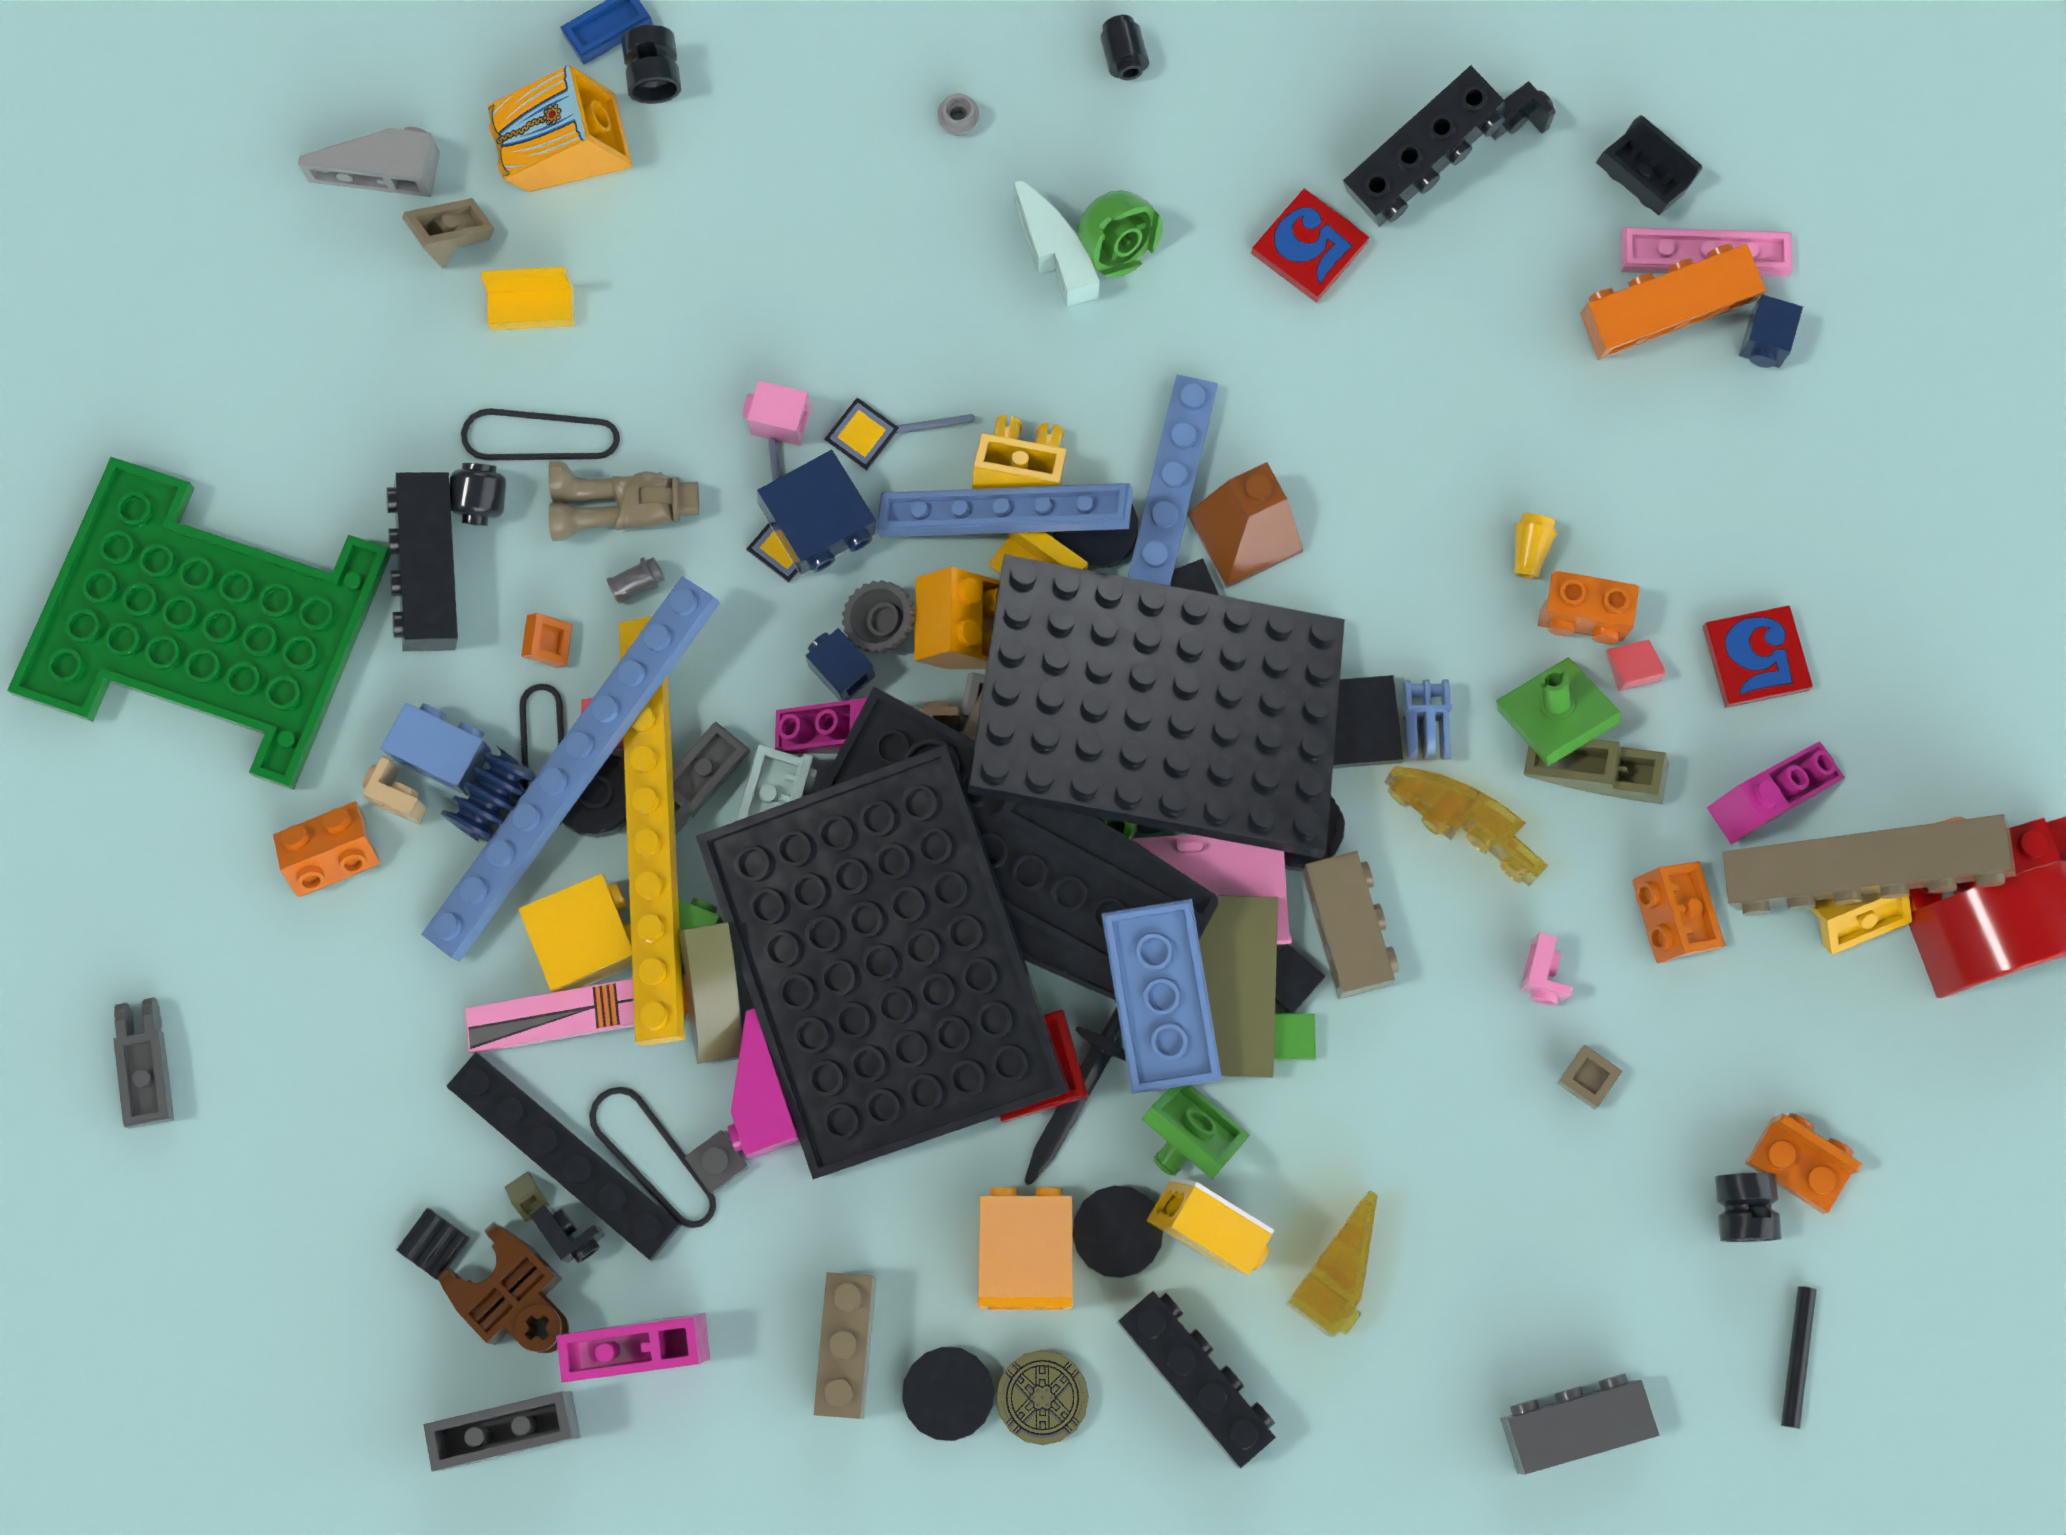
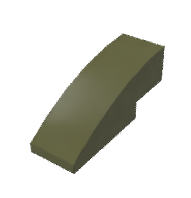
[1524,739,1669,804]
[678,922,742,1064]

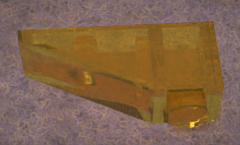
[1286,1190,1378,1338]

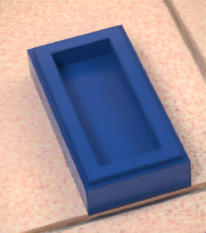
[560,0,653,65]

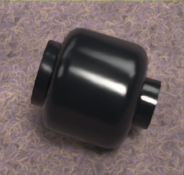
[449,463,506,526]

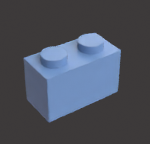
[380,703,492,796]

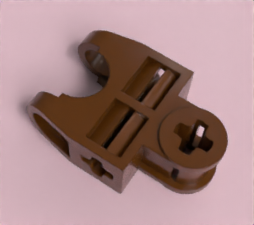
[438,1221,569,1354]

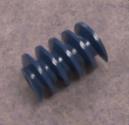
[441,745,536,843]

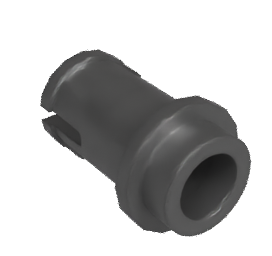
[606,557,665,603]

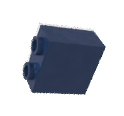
[757,449,876,576]

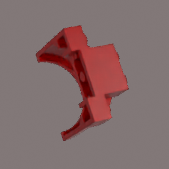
[1908,816,2066,999]

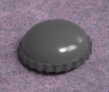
[842,580,916,654]

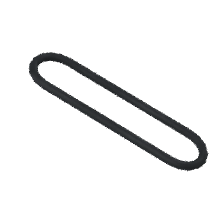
[519,684,564,826]

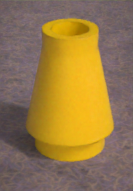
[1513,513,1558,579]

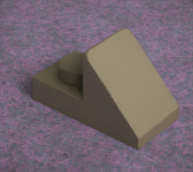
[402,198,495,268]

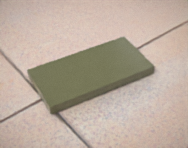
[1199,895,1278,1078]

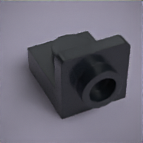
[1490,81,1556,140]
[529,1204,605,1263]

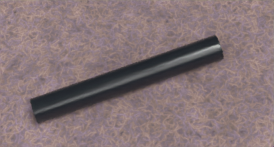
[1781,1286,1817,1429]

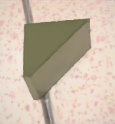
[505,1171,550,1222]

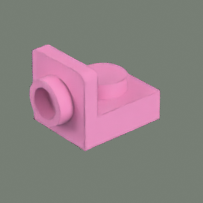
[1520,932,1573,1006]

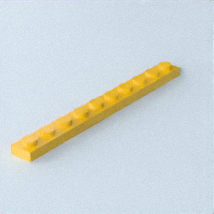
[619,616,685,1046]

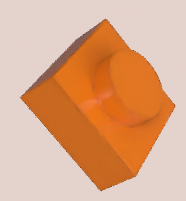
[521,613,573,668]

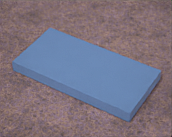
[1102,898,1222,1094]

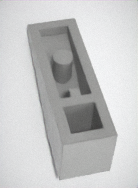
[298,127,440,197]

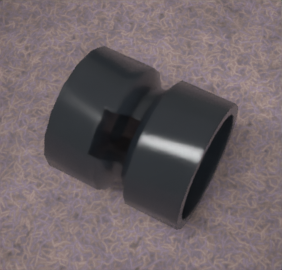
[621,25,681,104]
[1715,1173,1782,1242]

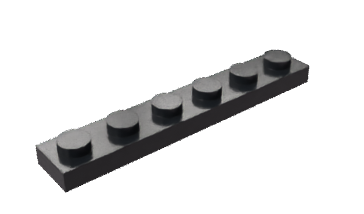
[446,1052,682,1261]

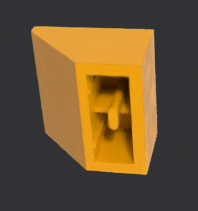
[914,566,999,669]

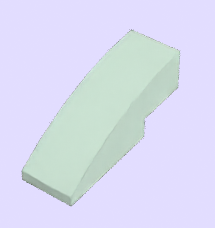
[1014,180,1100,307]

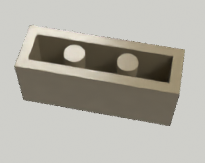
[1302,851,1399,1000]
[813,1272,876,1419]

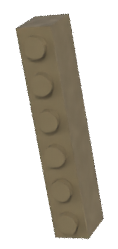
[1722,814,2016,916]

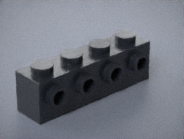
[1343,65,1506,227]
[386,472,458,651]
[1117,1291,1276,1469]

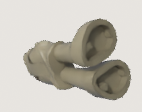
[549,461,699,541]

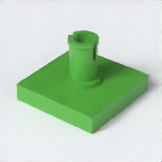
[1496,657,1621,766]
[1141,1085,1250,1180]

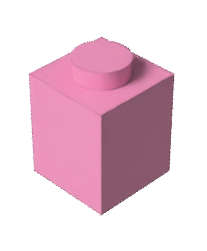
[743,380,811,446]

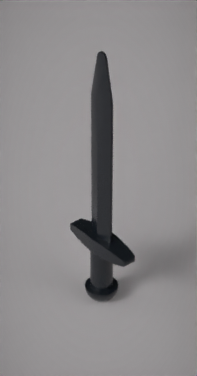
[1024,1001,1126,1185]

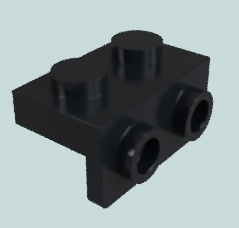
[1596,115,1702,216]

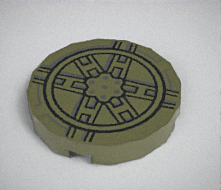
[996,1350,1089,1445]

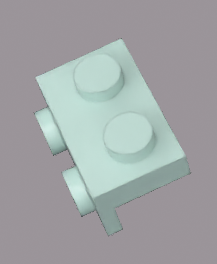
[735,745,817,821]

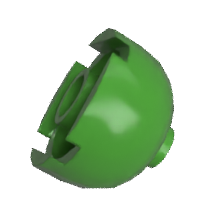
[1077,190,1162,278]

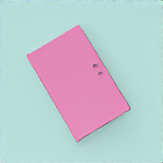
[1132,835,1292,945]

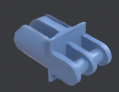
[1403,679,1452,760]

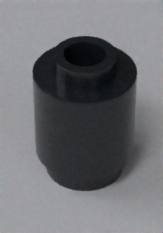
[1100,15,1149,81]

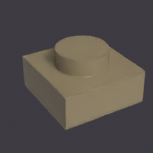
[1557,1045,1622,1110]

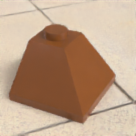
[1187,462,1303,588]

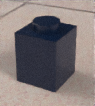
[1739,294,1803,368]
[805,628,875,701]

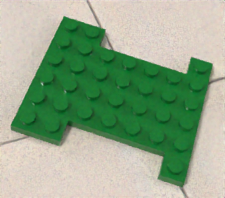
[7,457,392,790]

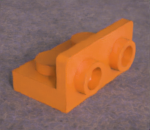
[1632,861,1725,964]
[1745,1113,1863,1214]

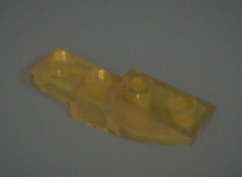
[1384,766,1548,886]

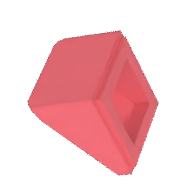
[1606,639,1666,691]

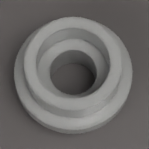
[938,93,979,135]

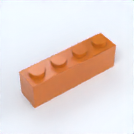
[1580,243,1766,360]

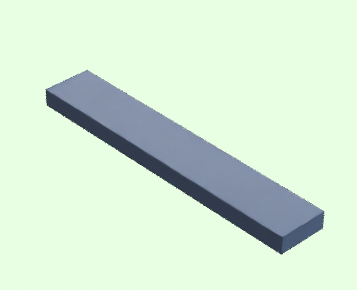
[876,483,1133,537]

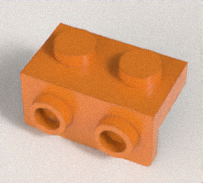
[1537,570,1639,644]
[273,801,380,897]

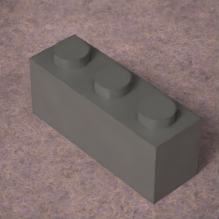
[1500,1374,1660,1475]
[423,1391,581,1472]

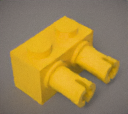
[972,415,1067,489]

